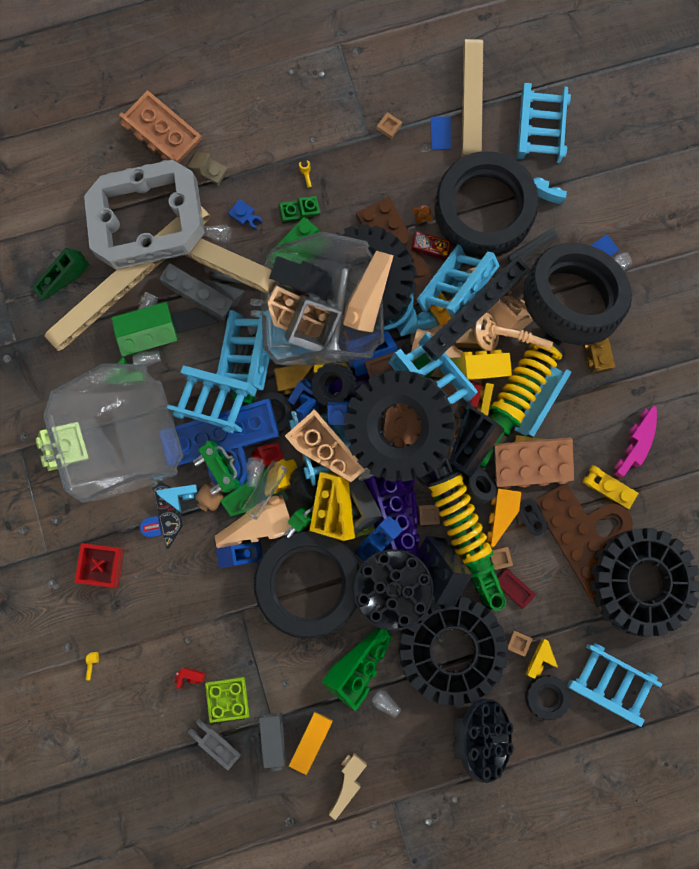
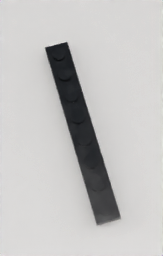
[422,256,531,361]

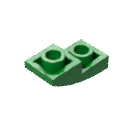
[278,196,320,223]

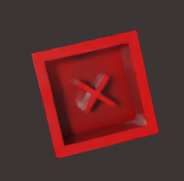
[74,543,124,588]

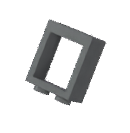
[285,293,342,354]
[259,712,286,771]

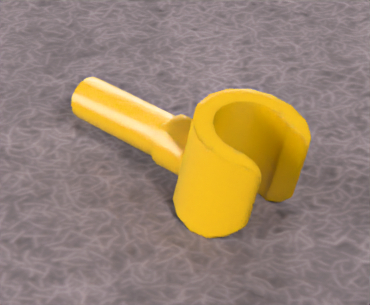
[299,160,312,188]
[85,652,99,680]

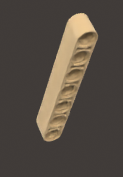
[461,39,483,157]
[185,239,277,294]

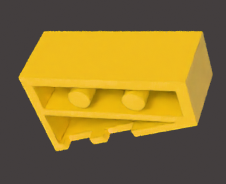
[442,350,512,380]
[309,471,355,541]

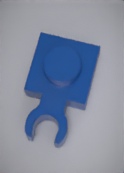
[228,199,262,230]

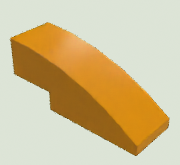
[289,712,333,775]

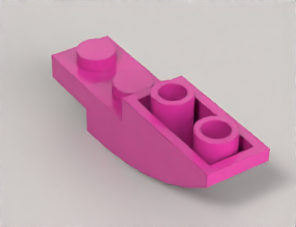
[613,405,657,479]

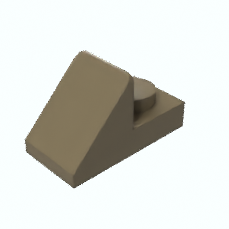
[187,152,228,186]

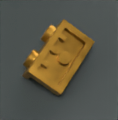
[583,337,615,373]

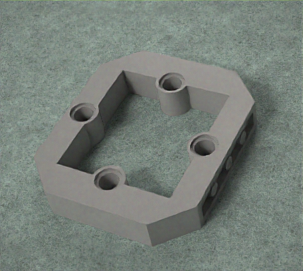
[84,160,205,270]

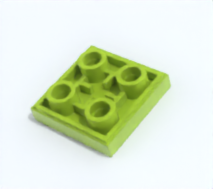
[205,677,250,723]

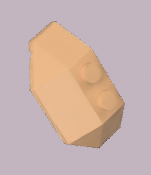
[267,285,343,338]

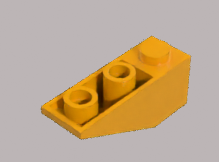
[486,489,521,548]

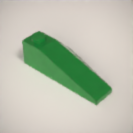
[321,628,392,711]

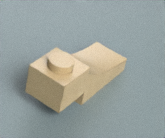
[329,753,367,820]

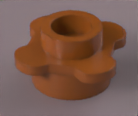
[412,205,433,224]

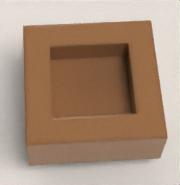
[377,112,402,139]
[419,505,440,526]
[490,547,513,571]
[508,631,533,657]

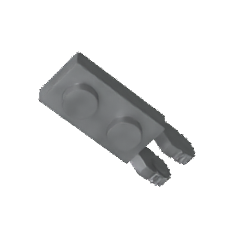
[188,719,242,770]

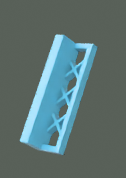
[514,368,571,437]

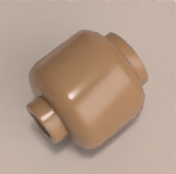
[195,482,224,512]

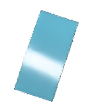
[534,177,567,205]

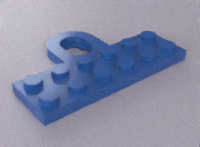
[160,398,280,490]

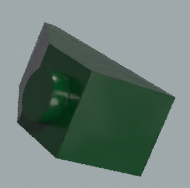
[32,248,90,301]

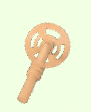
[474,313,553,351]

